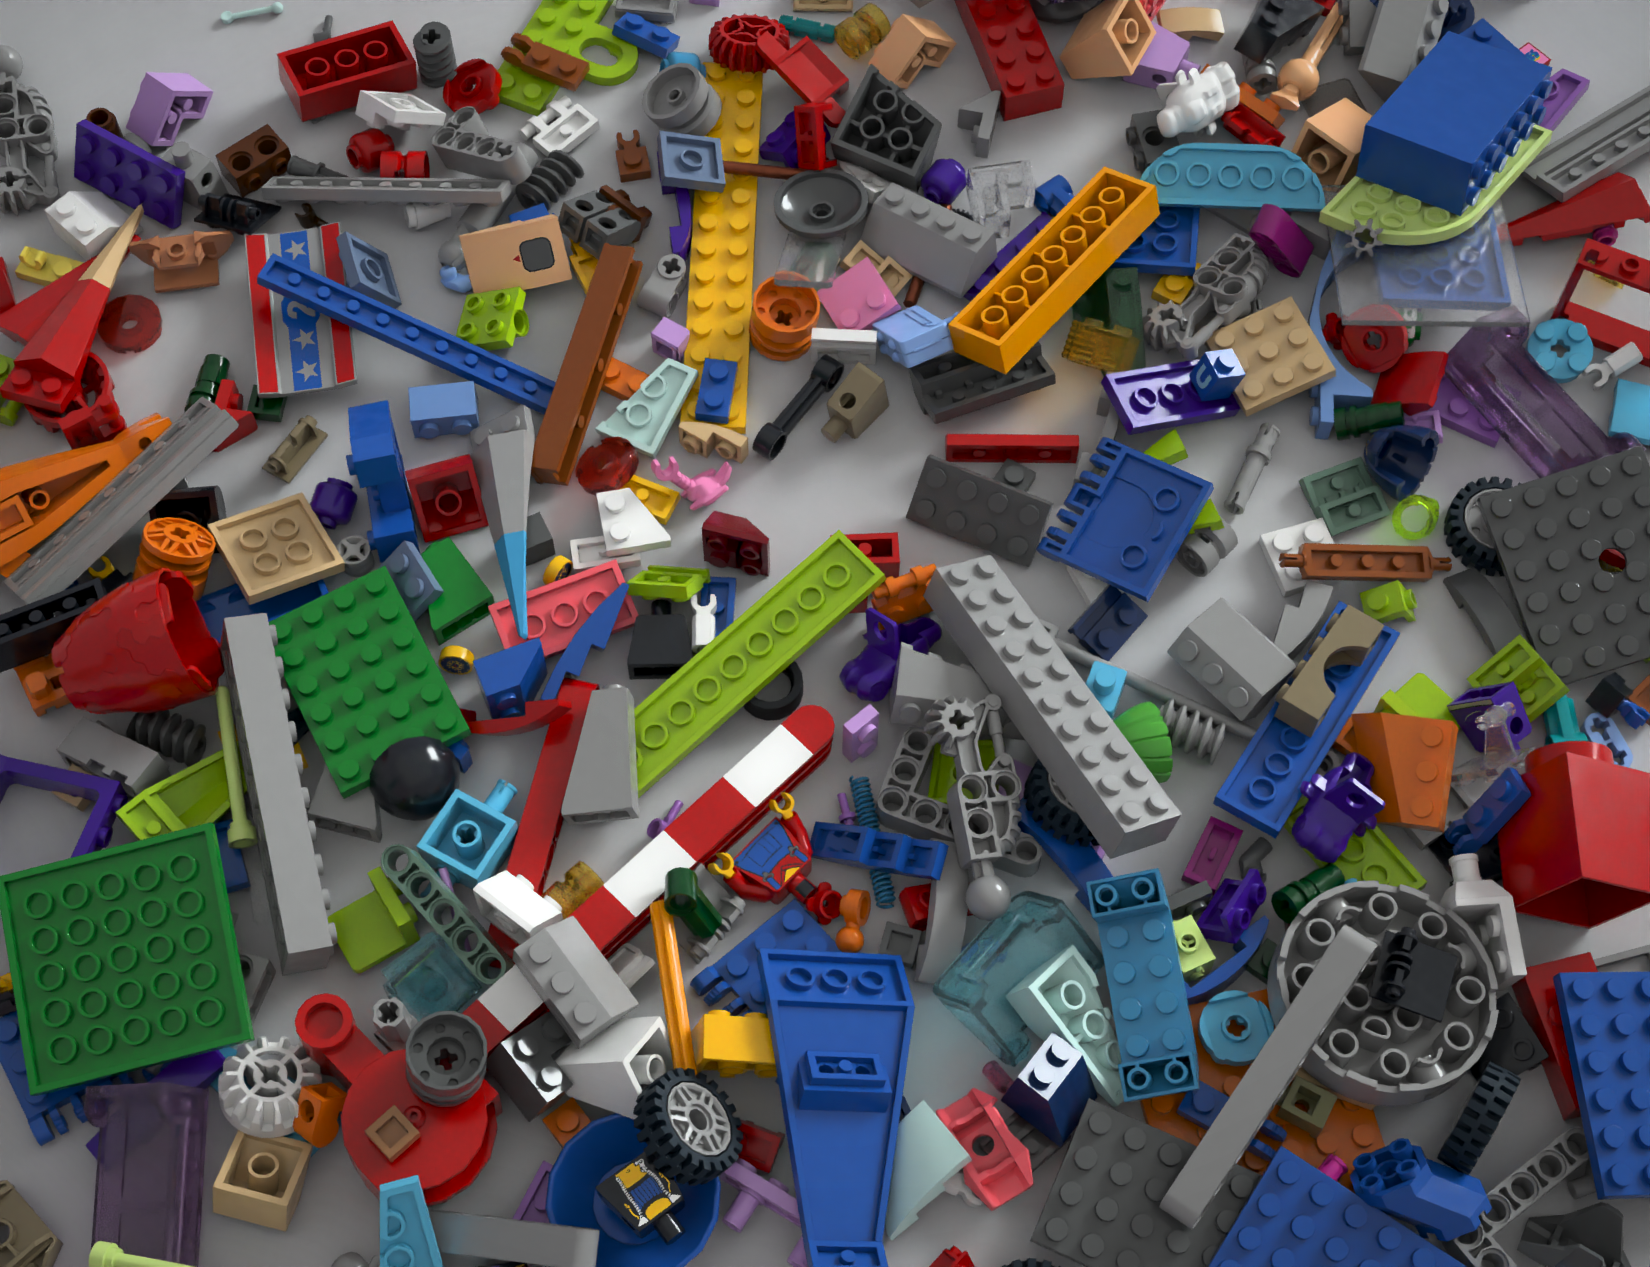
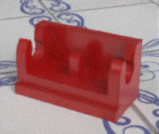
[794,101,837,170]

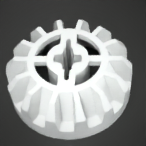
[218,1036,322,1138]

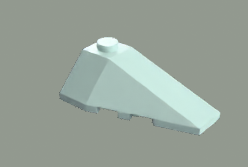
[1005,944,1124,1107]

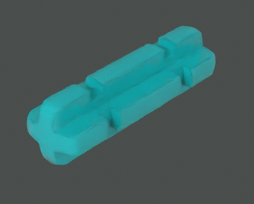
[778,15,837,43]

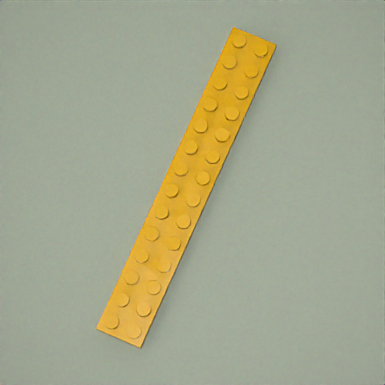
[680,62,763,434]

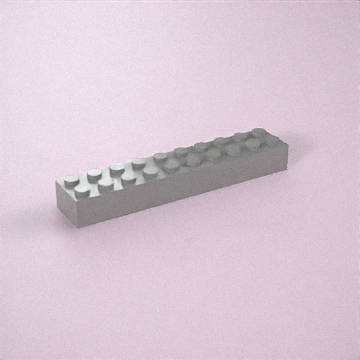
[923,555,1182,859]
[220,613,337,976]

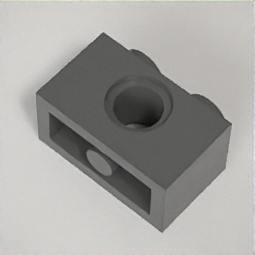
[1126,109,1179,175]

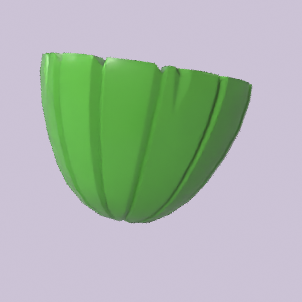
[1113,701,1173,783]

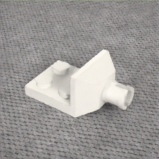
[1439,853,1527,992]

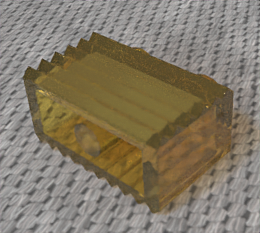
[1061,317,1140,373]

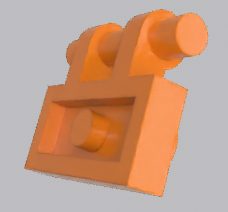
[871,563,937,631]

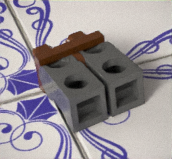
[558,185,652,260]

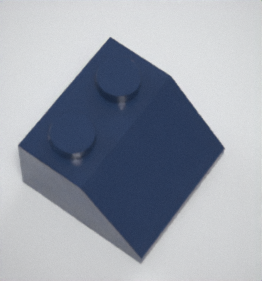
[1001,1032,1098,1147]

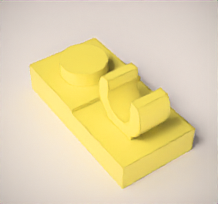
[15,246,83,286]

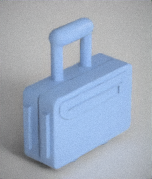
[872,305,960,368]

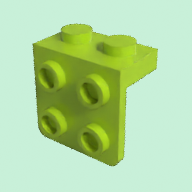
[1373,673,1461,730]
[327,866,421,974]

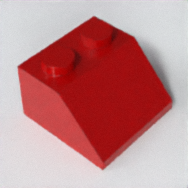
[405,454,489,543]

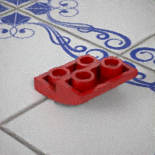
[1370,351,1449,416]

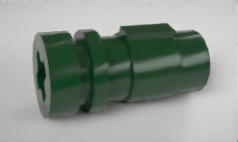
[184,354,230,412]
[1334,401,1405,441]
[1271,863,1345,924]

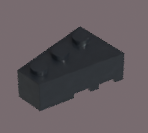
[1234,0,1325,64]

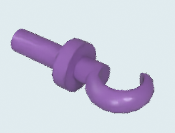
[837,793,857,825]

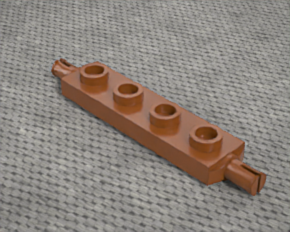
[1279,543,1452,582]

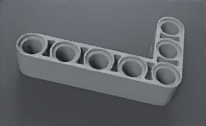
[876,726,1043,878]
[1442,1126,1589,1267]

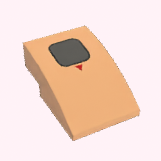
[459,214,572,294]

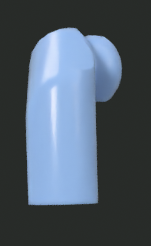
[439,265,472,293]

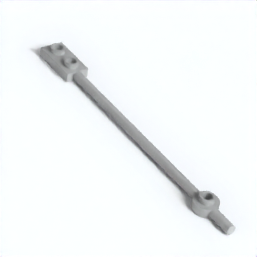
[1037,617,1340,777]

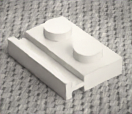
[811,328,877,365]

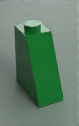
[420,537,495,646]

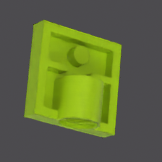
[456,286,529,351]

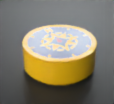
[543,555,573,585]
[438,645,475,675]

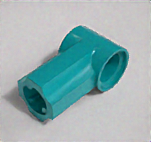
[1542,695,1588,746]

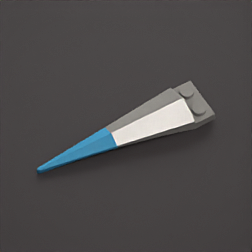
[470,405,535,640]

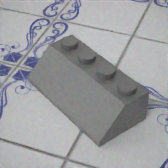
[1358,0,1449,103]
[859,182,997,299]

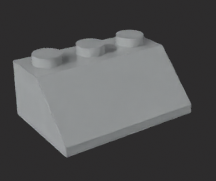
[1167,598,1297,721]
[512,916,639,1049]

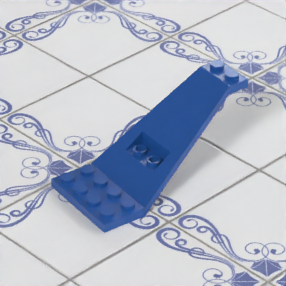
[756,948,915,1267]

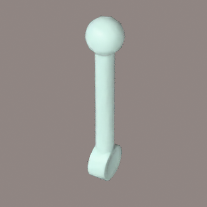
[221,2,283,24]

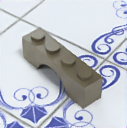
[1274,604,1385,738]

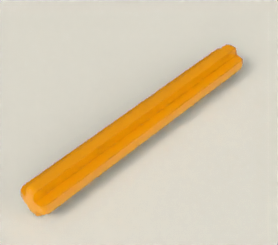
[649,900,697,1075]

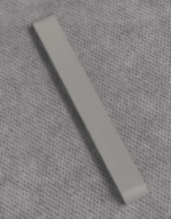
[1159,924,1379,1230]

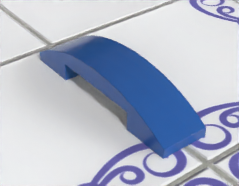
[1017,797,1113,914]
[1184,915,1270,1005]

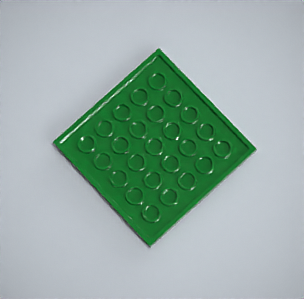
[0,822,255,1096]

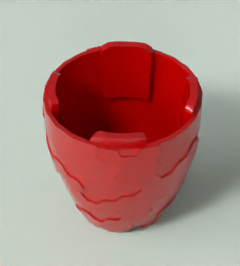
[51,567,225,714]

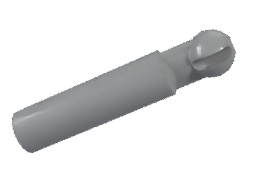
[438,142,539,271]

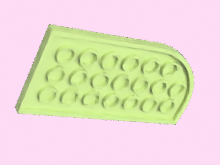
[1319,124,1553,245]

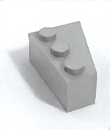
[56,717,171,802]

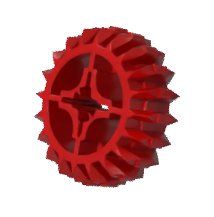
[708,13,790,74]

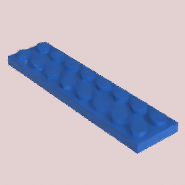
[1213,601,1400,839]

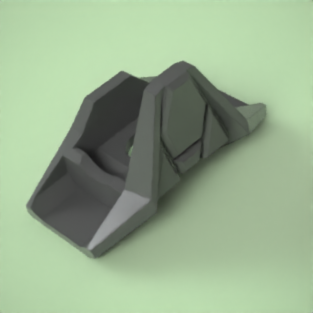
[1517,1202,1631,1267]

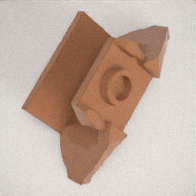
[128,230,235,293]

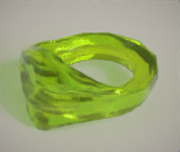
[1391,494,1439,540]

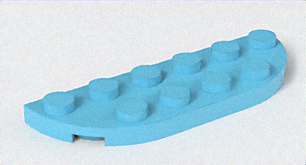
[1140,142,1325,212]

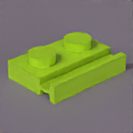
[626,565,711,602]

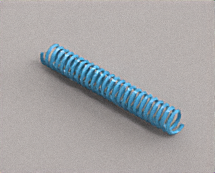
[849,775,896,909]

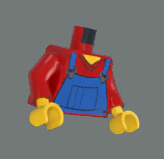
[708,792,818,905]

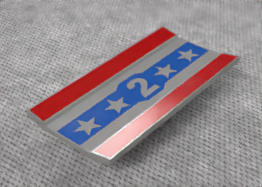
[244,221,358,398]

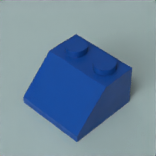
[473,637,548,719]

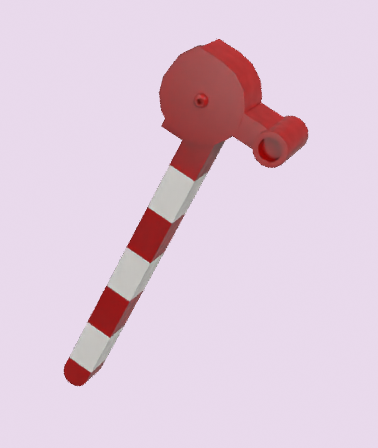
[295,705,835,1207]

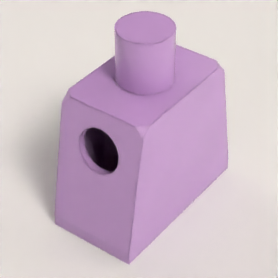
[1123,21,1201,89]

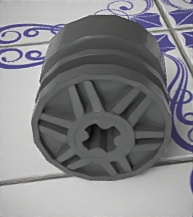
[406,1011,487,1107]

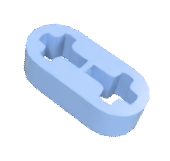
[1580,712,1633,768]

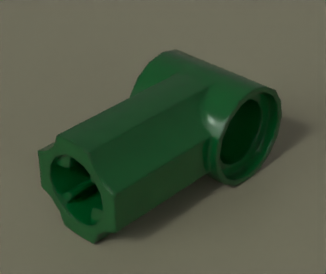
[664,867,722,939]

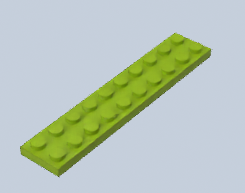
[634,530,886,798]

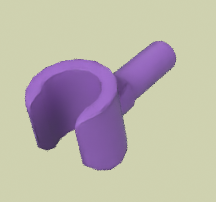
[647,800,683,839]

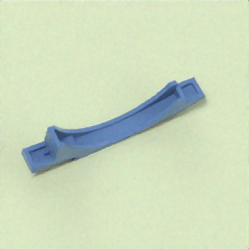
[1307,230,1373,439]

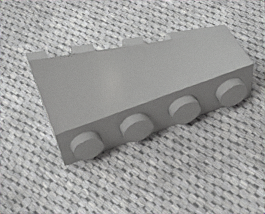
[889,642,1026,741]

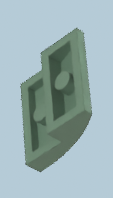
[1299,457,1391,537]

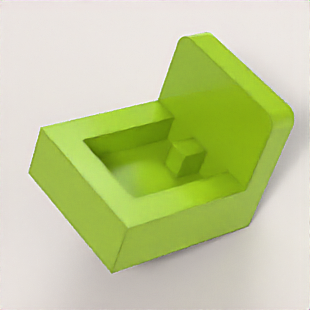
[1359,580,1417,623]

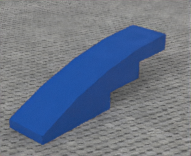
[539,583,629,700]
[810,821,949,881]

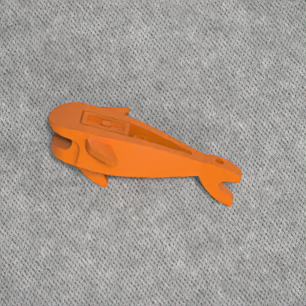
[0,413,172,578]

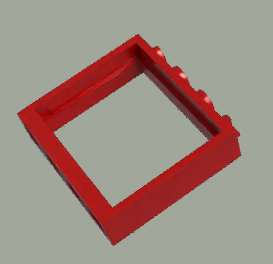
[1550,238,1650,368]

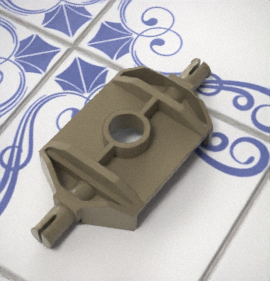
[0,1180,63,1267]

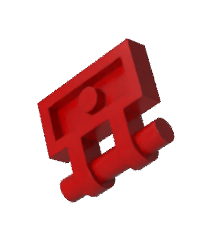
[57,395,127,450]

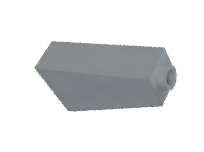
[561,684,639,825]

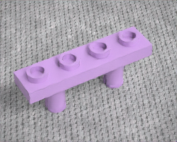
[720,1158,808,1267]

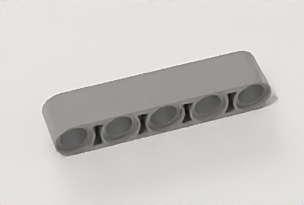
[428,1210,600,1267]

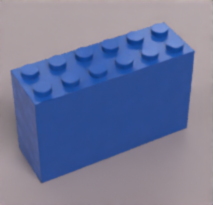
[1356,31,1553,216]

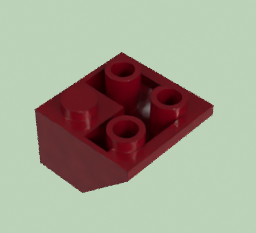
[702,511,770,576]

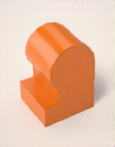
[293,1082,347,1148]

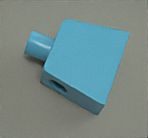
[1086,661,1127,720]

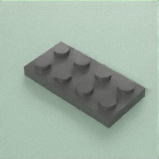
[906,454,1054,567]

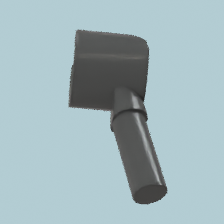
[313,15,333,43]

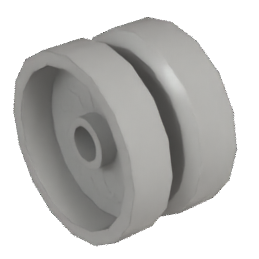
[642,63,722,136]

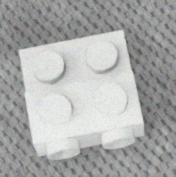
[355,90,446,130]

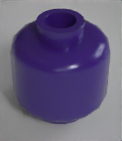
[921,158,967,204]
[310,477,357,530]

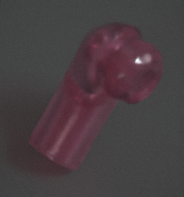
[982,1060,1014,1095]

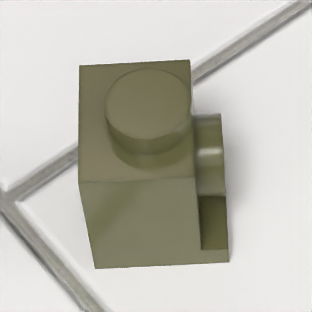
[1276,1075,1338,1139]

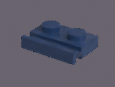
[1067,584,1148,661]

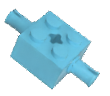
[416,779,518,898]

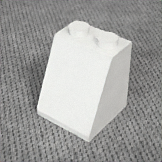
[555,1016,674,1119]

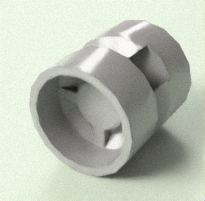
[1176,518,1238,577]

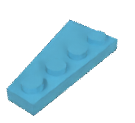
[380,1175,444,1267]

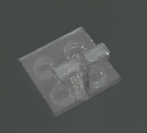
[1451,702,1535,787]

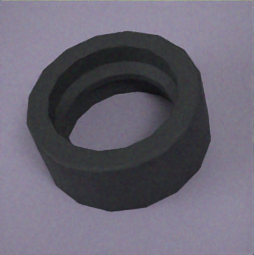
[743,661,803,721]

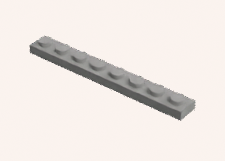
[261,176,512,207]

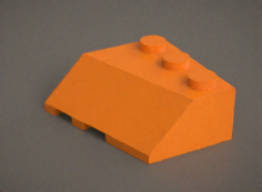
[1351,712,1458,833]

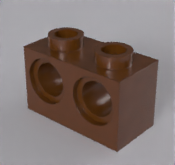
[215,124,291,197]

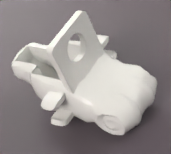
[1156,61,1240,138]

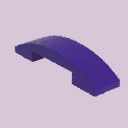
[657,151,692,262]

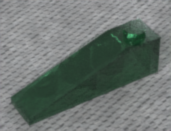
[1072,267,1146,376]

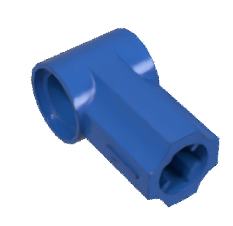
[1031,174,1075,217]

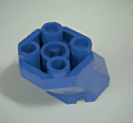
[1349,1138,1492,1242]

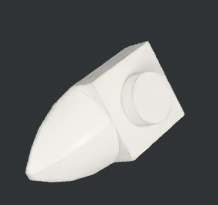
[839,161,890,204]

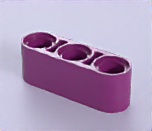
[1249,204,1314,278]

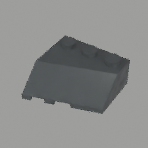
[830,64,942,192]

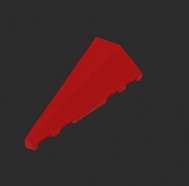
[1496,172,1650,246]
[0,234,141,346]

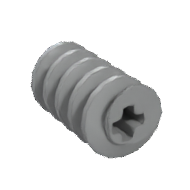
[1159,698,1226,765]

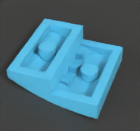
[1608,378,1650,446]

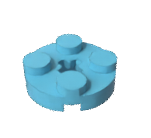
[1525,319,1593,383]
[1198,990,1274,1066]

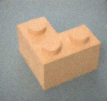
[868,14,957,89]

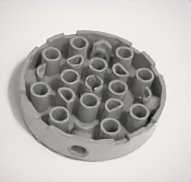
[1267,880,1499,1106]

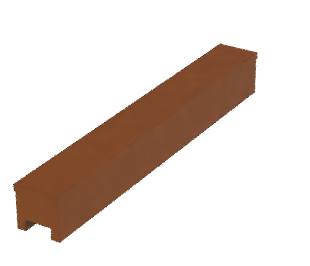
[531,243,643,486]

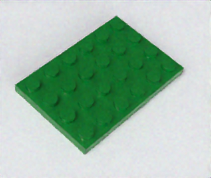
[269,566,472,799]

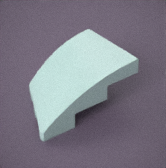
[885,1100,972,1241]

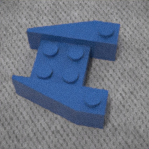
[346,400,420,563]

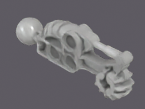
[0,45,61,216]
[1142,213,1269,360]
[923,694,1022,921]

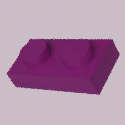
[1181,816,1243,895]

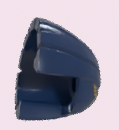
[1364,425,1439,502]

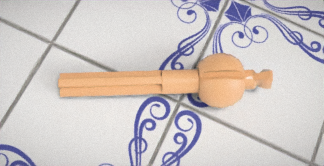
[1270,2,1343,111]

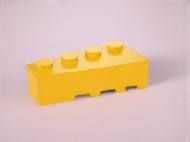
[691,1010,777,1078]

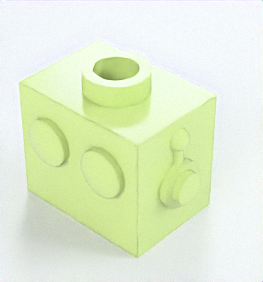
[1173,915,1216,983]

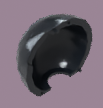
[369,736,460,821]

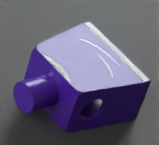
[1447,681,1532,765]

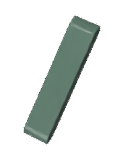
[381,844,514,986]

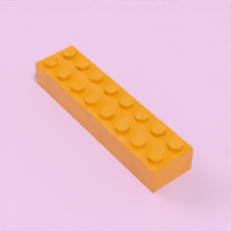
[948,166,1160,375]

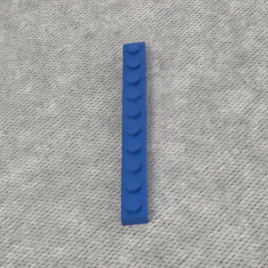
[257,253,556,415]

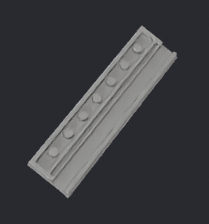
[1519,85,1650,203]
[3,397,239,605]

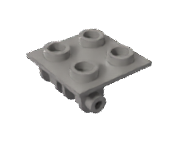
[673,862,746,964]

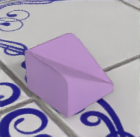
[651,317,690,363]

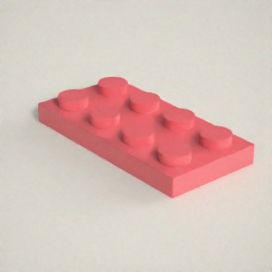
[488,559,639,659]

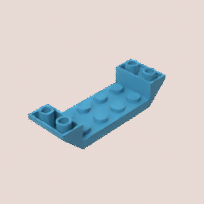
[1086,868,1200,1103]

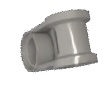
[637,254,687,318]

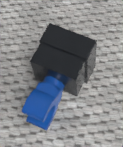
[1585,672,1650,730]

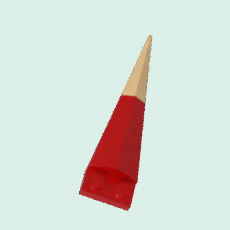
[0,203,144,414]

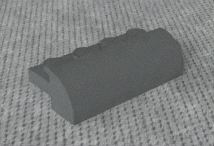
[909,341,1056,424]

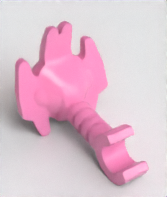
[651,456,732,511]

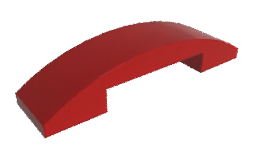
[460,699,572,736]

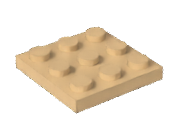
[1204,296,1336,417]
[207,492,345,605]

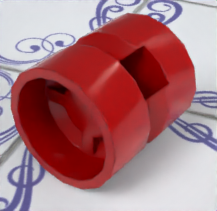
[380,151,430,178]

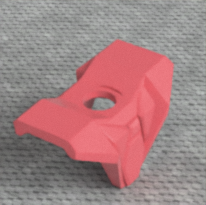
[936,1088,1034,1211]

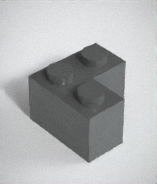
[486,1011,573,1122]

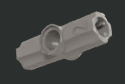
[372,997,418,1052]

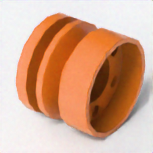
[749,274,820,362]
[132,517,216,602]

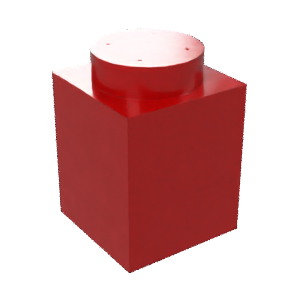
[1497,741,1650,929]

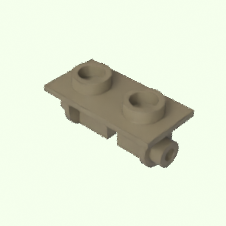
[262,415,328,484]

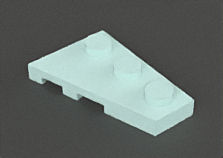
[595,358,699,459]

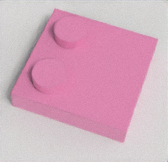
[817,256,902,330]

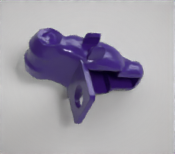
[839,607,942,702]
[1291,752,1385,864]

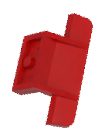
[755,31,849,128]

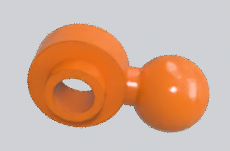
[835,888,871,953]

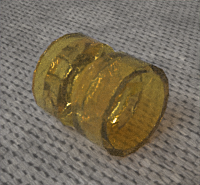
[834,3,891,60]
[541,860,604,920]

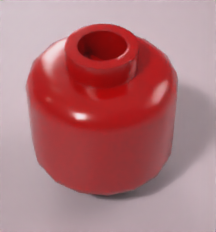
[346,128,395,173]

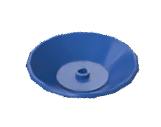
[545,1113,721,1267]

